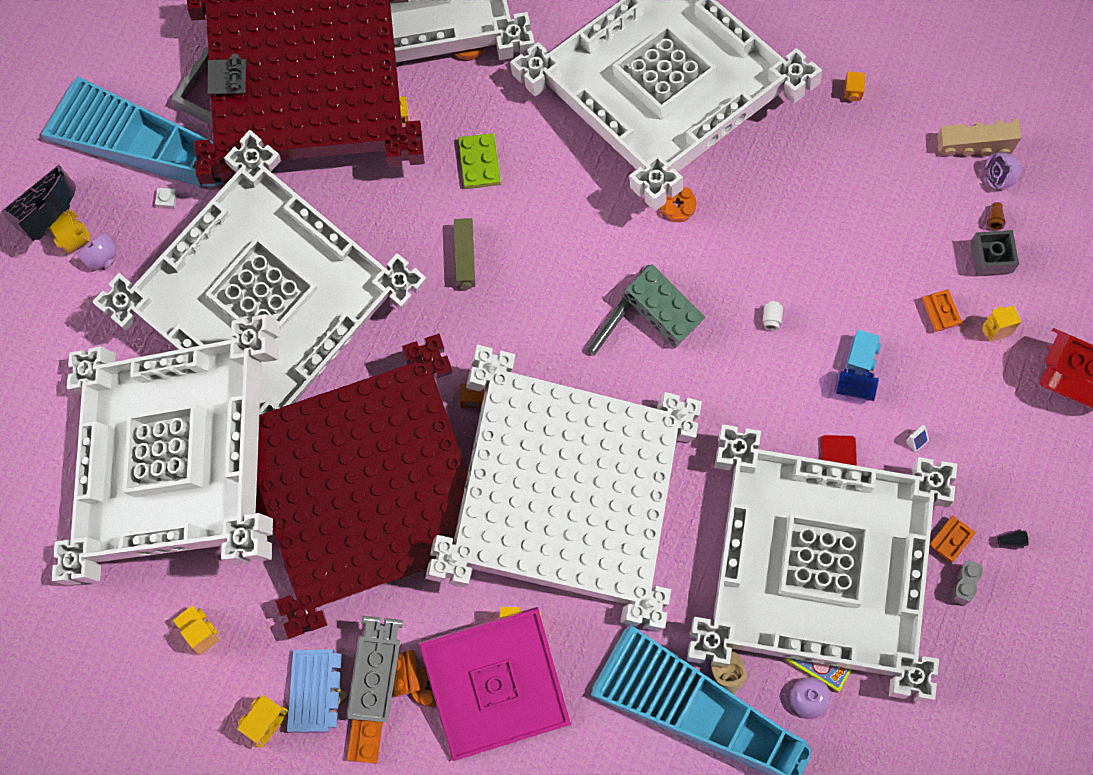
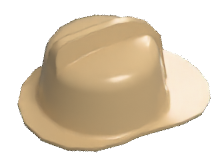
[711,651,747,695]

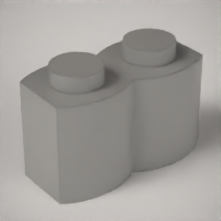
[950,560,983,606]

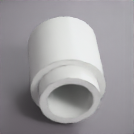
[762,301,783,331]

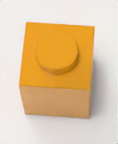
[843,71,866,101]

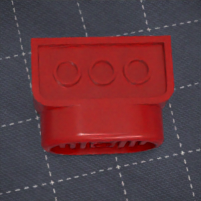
[1039,328,1093,409]

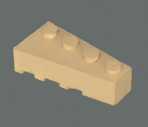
[937,119,1021,156]

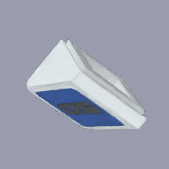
[906,425,929,452]

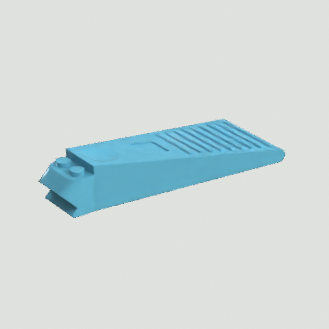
[41,76,223,188]
[591,625,811,775]

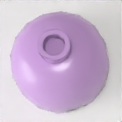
[985,152,1021,189]
[78,233,117,269]
[789,677,831,719]

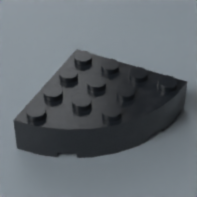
[1,164,76,241]

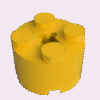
[48,209,91,254]

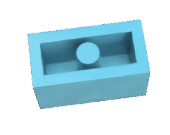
[845,330,881,376]

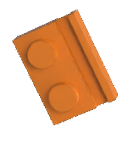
[921,289,962,332]
[929,515,976,564]
[393,650,420,697]
[347,719,383,764]

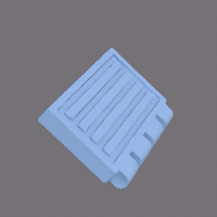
[287,649,342,733]

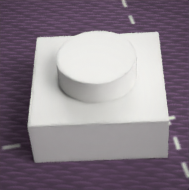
[155,188,177,209]

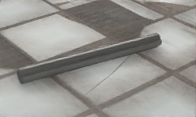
[586,265,650,355]

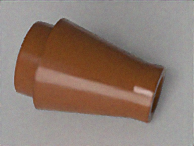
[987,202,1006,231]

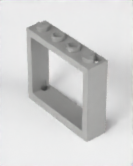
[172,46,212,125]

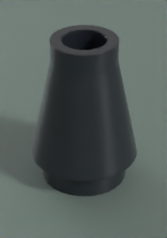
[997,529,1028,548]

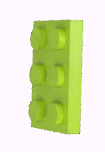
[458,133,501,189]

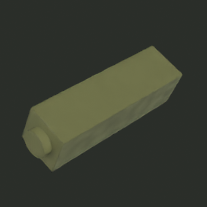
[454,218,476,290]

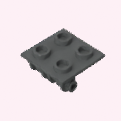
[207,54,246,95]

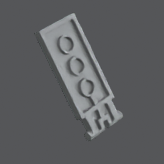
[346,615,403,722]

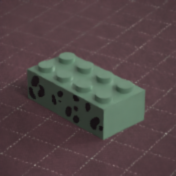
[622,264,706,348]

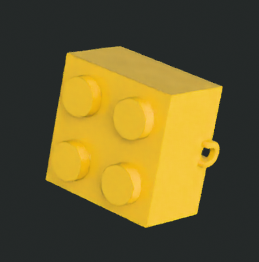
[237,694,288,749]

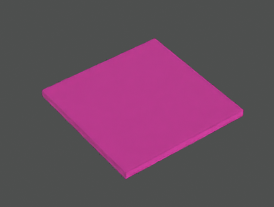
[419,607,571,761]

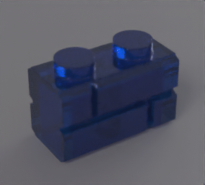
[834,367,879,401]

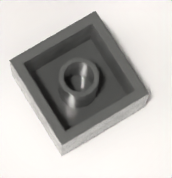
[970,230,1019,276]

